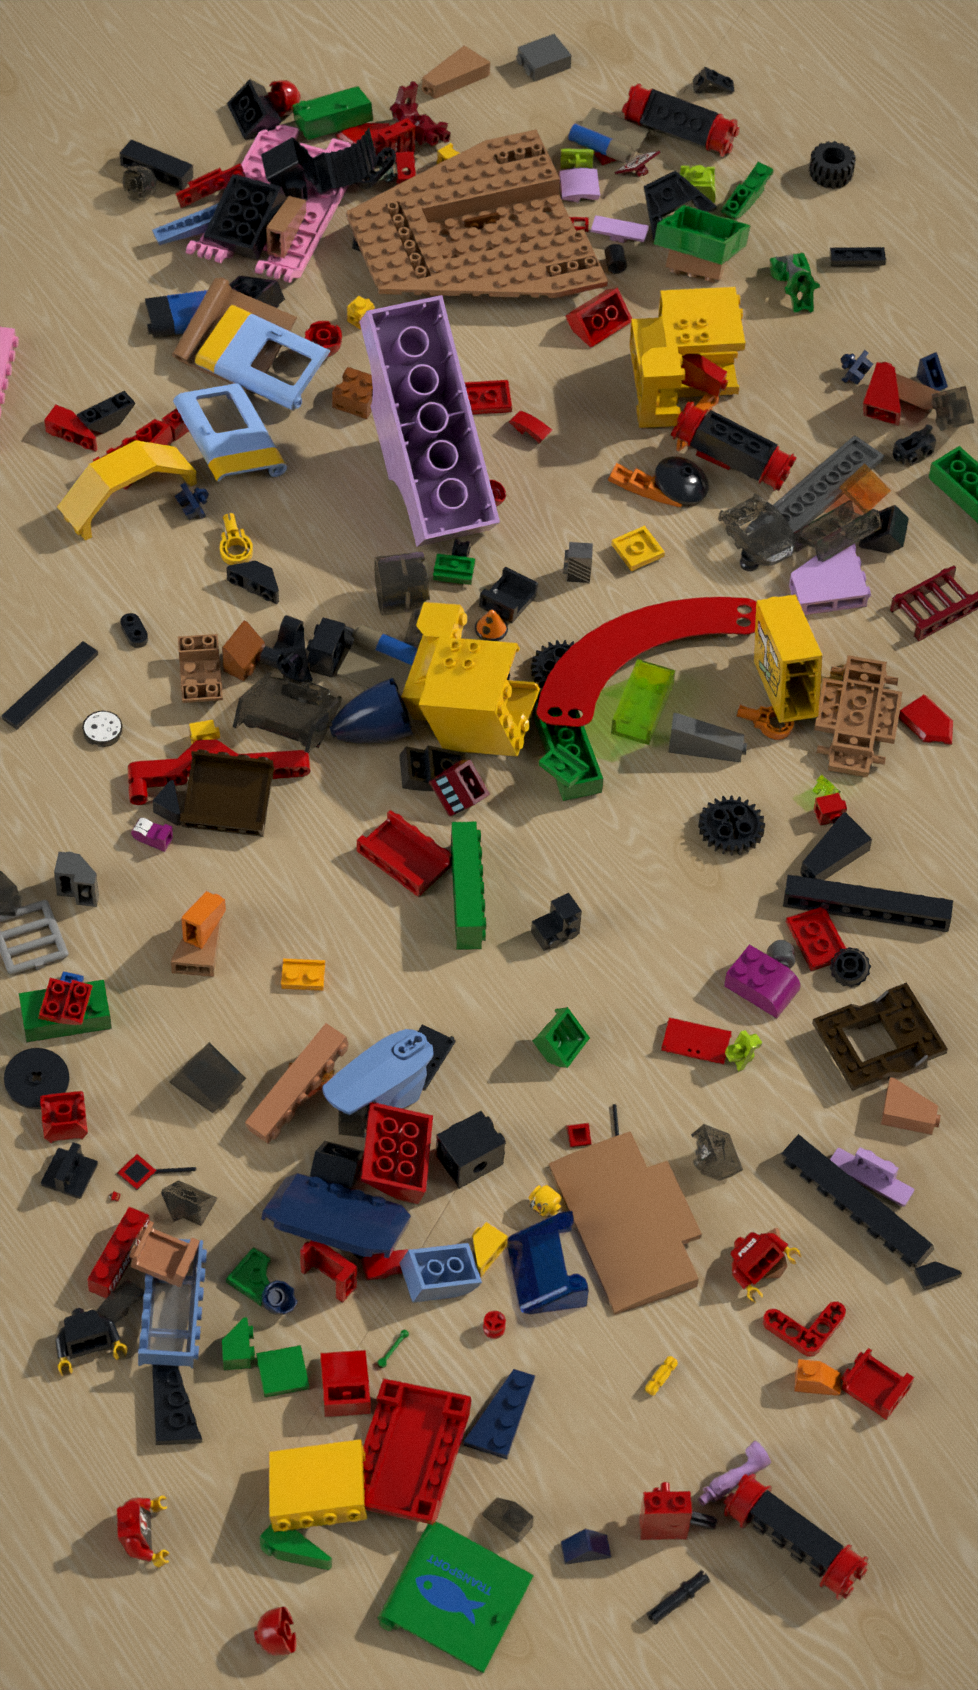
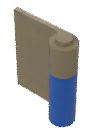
[568,107,650,164]
[336,624,418,695]

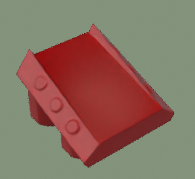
[40,1091,88,1143]

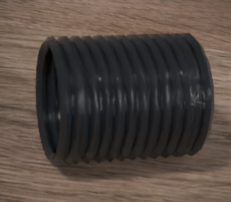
[604,244,627,274]

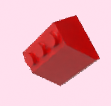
[565,288,632,347]

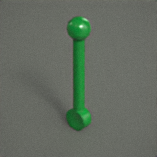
[378,1329,409,1368]

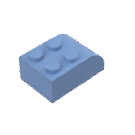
[399,1243,482,1303]

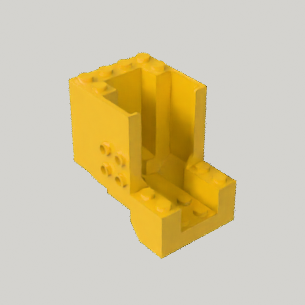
[629,287,746,428]
[401,602,540,757]

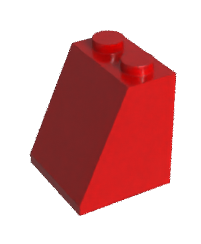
[863,362,901,426]

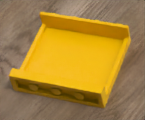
[269,1439,367,1532]

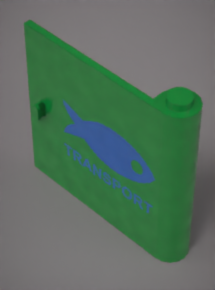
[377,1521,534,1673]

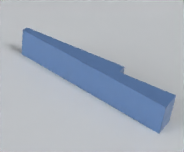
[152,203,219,245]

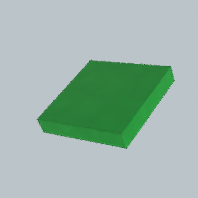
[256,1345,309,1398]

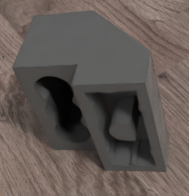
[54,852,99,907]

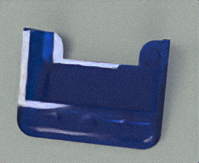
[507,1211,589,1314]

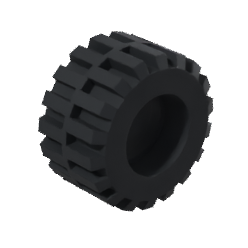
[809,141,856,189]

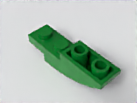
[721,161,774,220]

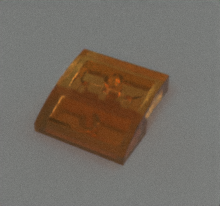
[839,463,891,515]

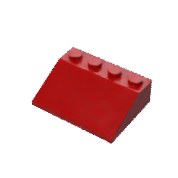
[361,1102,433,1204]

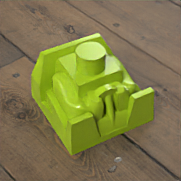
[679,165,716,203]

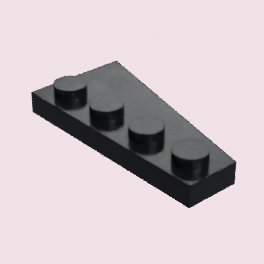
[152,1364,202,1445]

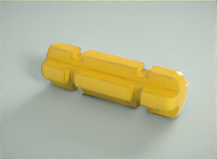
[645,1356,678,1396]

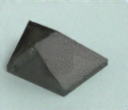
[161,1180,217,1226]

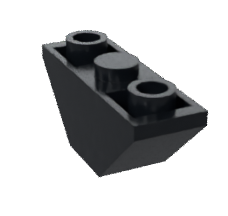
[77,391,135,433]
[226,560,279,604]

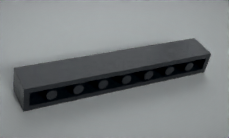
[783,875,953,932]
[781,1134,934,1268]

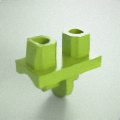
[560,148,593,168]
[725,1030,762,1071]

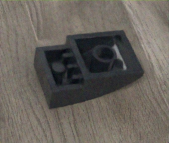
[399,745,465,791]

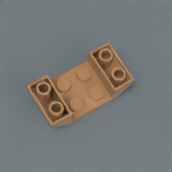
[178,634,223,703]

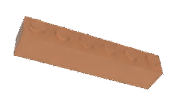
[245,1023,349,1144]

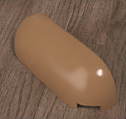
[896,373,947,410]

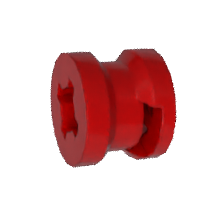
[483,1311,506,1339]

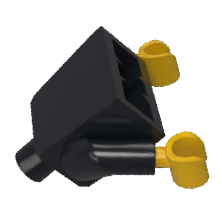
[55,1308,127,1376]

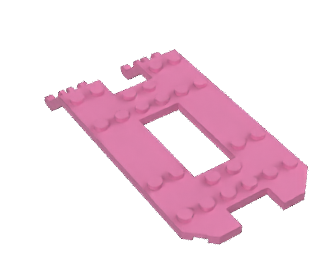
[186,124,351,283]

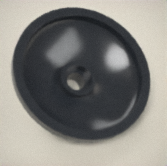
[654,456,709,505]

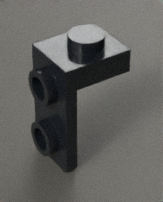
[693,67,734,95]

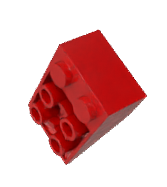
[320,1350,371,1417]

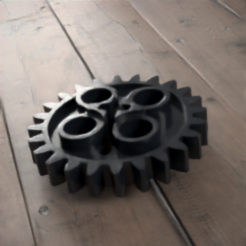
[531,640,574,688]
[698,795,765,856]

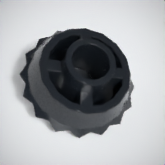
[830,947,871,987]

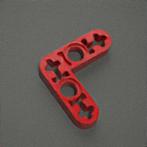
[763,1301,846,1357]

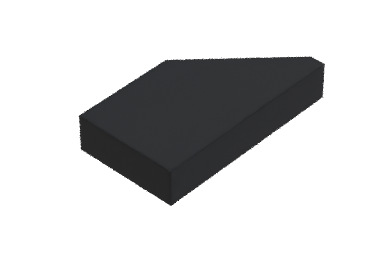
[914,1261,962,1290]

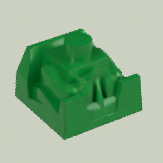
[532,1007,590,1068]

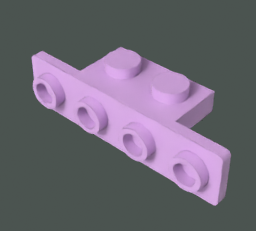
[830,1147,914,1207]

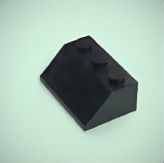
[227,79,282,140]

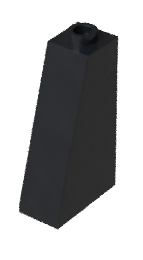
[800,812,872,880]

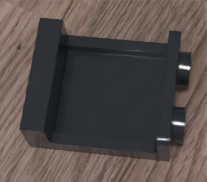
[478,567,538,624]

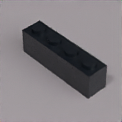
[120,139,194,191]

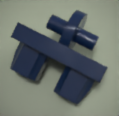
[840,350,873,385]
[175,482,209,520]

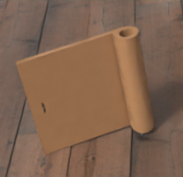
[172,277,297,394]

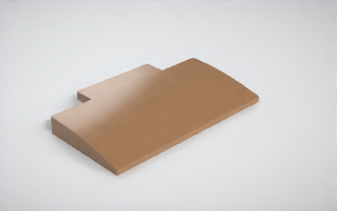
[549,1131,702,1314]

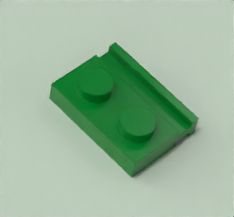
[433,553,476,585]
[539,743,589,788]

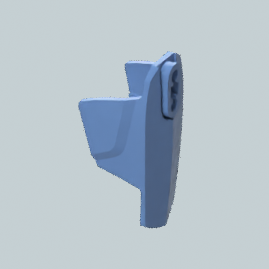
[322,1029,433,1115]

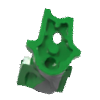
[770,252,820,313]

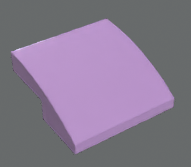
[559,168,600,202]

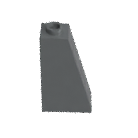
[668,713,747,763]

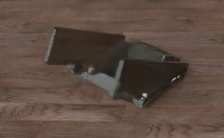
[233,672,342,753]

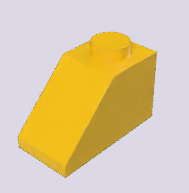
[472,1222,508,1277]

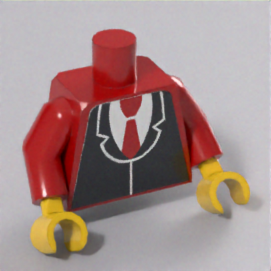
[117,1496,169,1568]

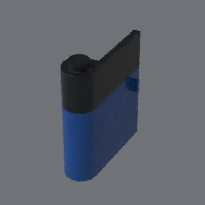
[145,290,208,338]

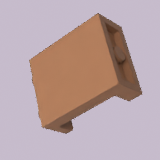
[129,1221,200,1287]

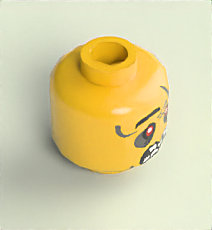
[528,1185,562,1218]

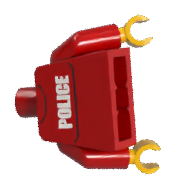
[730,1232,801,1303]

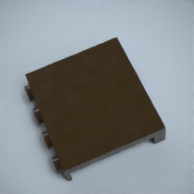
[180,749,274,837]

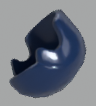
[262,1280,298,1315]

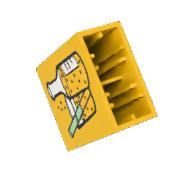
[754,594,823,723]

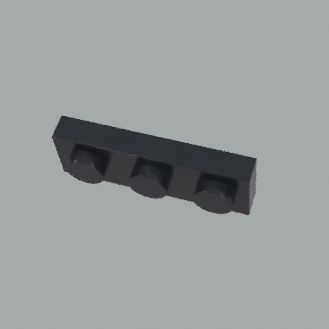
[829,247,886,266]

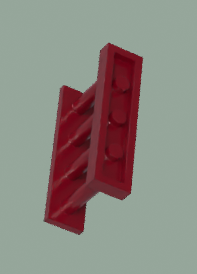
[890,565,978,642]

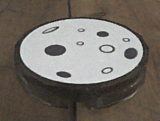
[82,710,123,747]

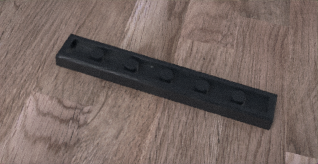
[2,641,98,730]

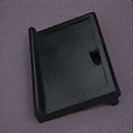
[413,1024,456,1091]

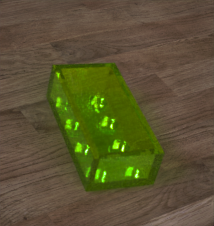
[611,659,675,745]

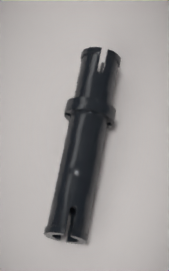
[646,1570,710,1625]

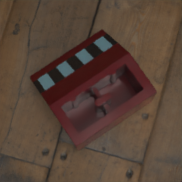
[429,759,490,817]

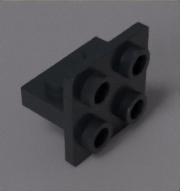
[41,1142,98,1199]

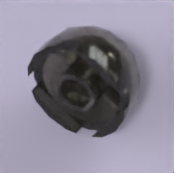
[123,165,157,203]

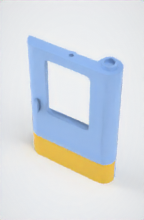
[195,305,330,411]
[173,384,287,482]

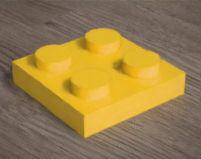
[611,525,665,571]

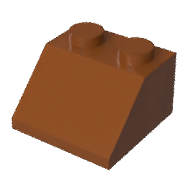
[222,620,265,681]

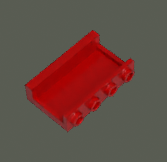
[357,810,452,898]

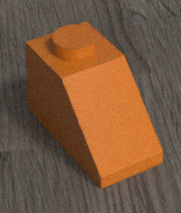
[794,1359,841,1396]

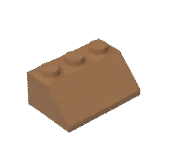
[665,249,727,283]

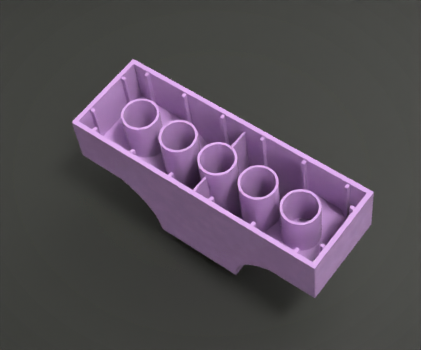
[359,295,500,547]

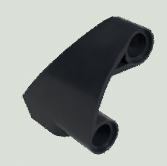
[260,615,313,682]

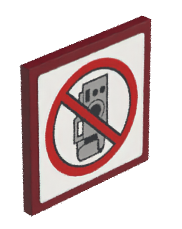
[615,151,661,177]

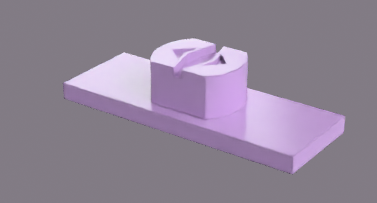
[591,215,648,243]

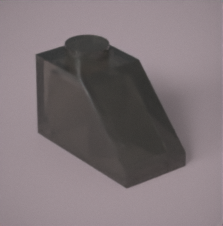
[0,871,22,916]
[482,1497,534,1544]

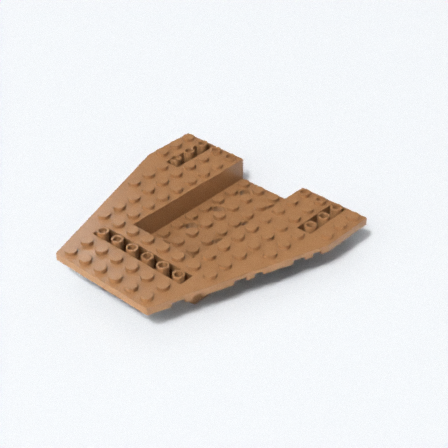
[346,129,608,298]

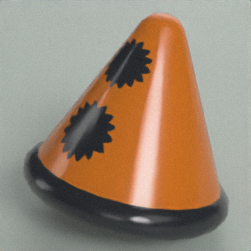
[475,610,508,641]

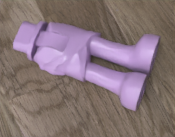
[698,1441,771,1506]

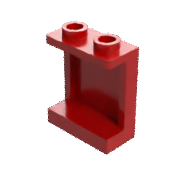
[300,1240,357,1303]
[841,1348,914,1420]

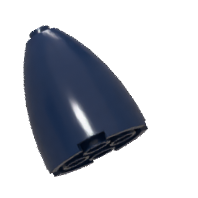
[329,678,414,744]

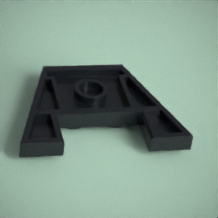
[643,170,717,241]

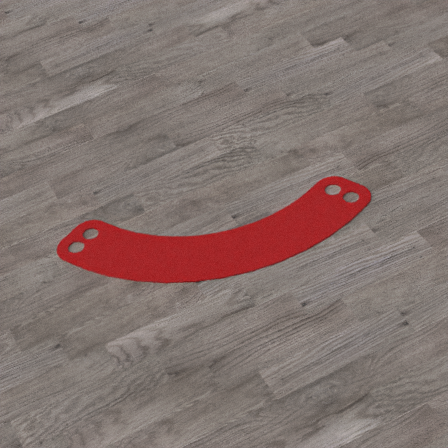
[537,597,757,727]

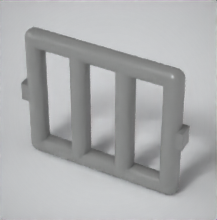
[0,900,69,975]

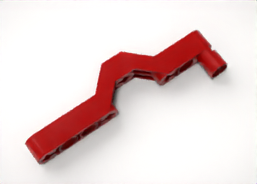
[127,739,311,805]

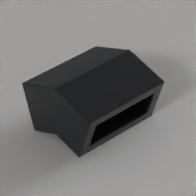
[285,179,308,201]

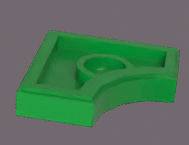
[226,1247,271,1306]

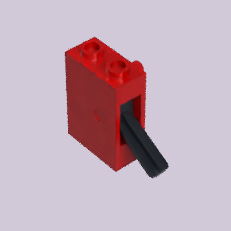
[639,1482,718,1540]

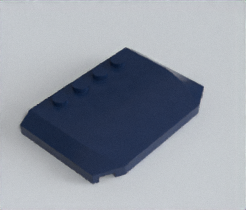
[261,1173,411,1258]

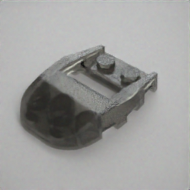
[718,493,795,566]

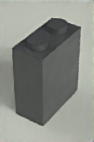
[516,34,572,82]

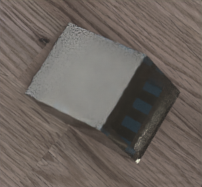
[169,1042,246,1113]

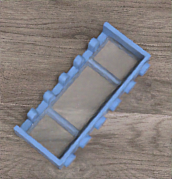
[138,1239,207,1368]

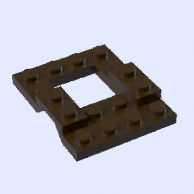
[812,982,948,1091]

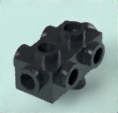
[892,424,936,465]

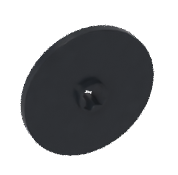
[4,1048,70,1109]

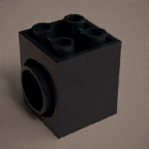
[436,1111,506,1189]

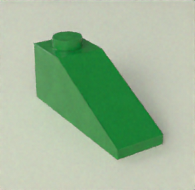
[259,1524,332,1570]

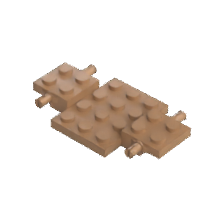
[814,655,903,778]

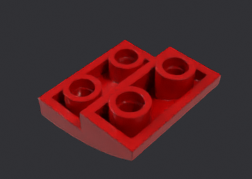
[38,977,93,1025]

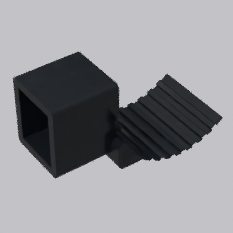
[261,128,378,198]

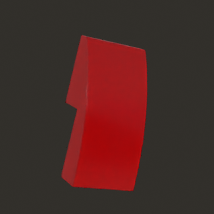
[509,410,552,444]
[361,1249,408,1280]

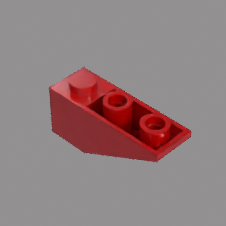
[44,404,97,452]

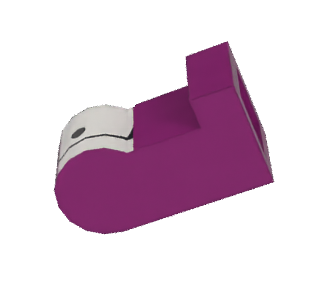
[131,818,173,852]

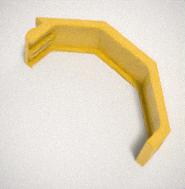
[57,441,197,541]

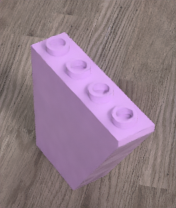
[789,534,871,615]

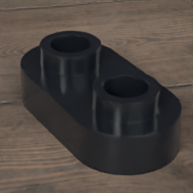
[120,613,148,648]

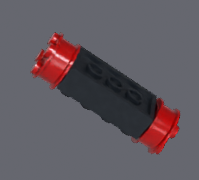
[622,83,740,157]
[670,402,797,492]
[724,1473,868,1600]

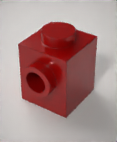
[162,408,189,441]
[813,793,847,826]

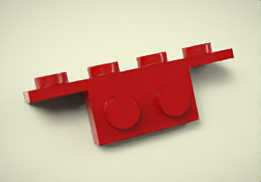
[175,164,246,208]

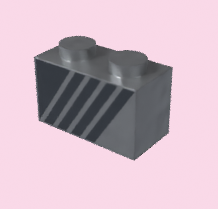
[563,542,593,583]

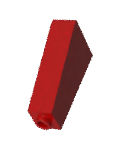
[681,353,728,397]

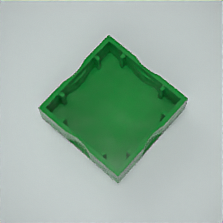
[654,205,751,265]

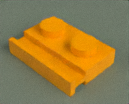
[281,958,325,991]

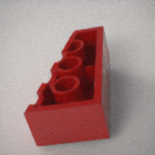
[93,419,173,490]

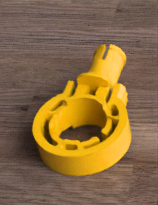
[220,513,253,565]

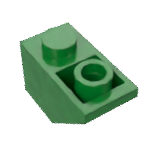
[222,1317,255,1370]

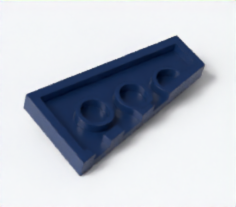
[463,1369,535,1459]

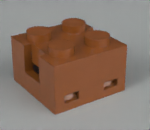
[332,367,373,419]

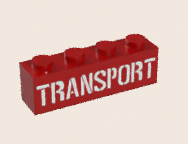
[87,1206,150,1300]

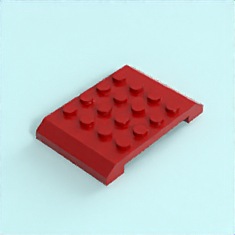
[363,1378,472,1525]

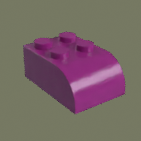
[724,944,801,1018]

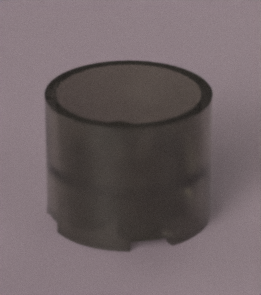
[374,551,430,616]

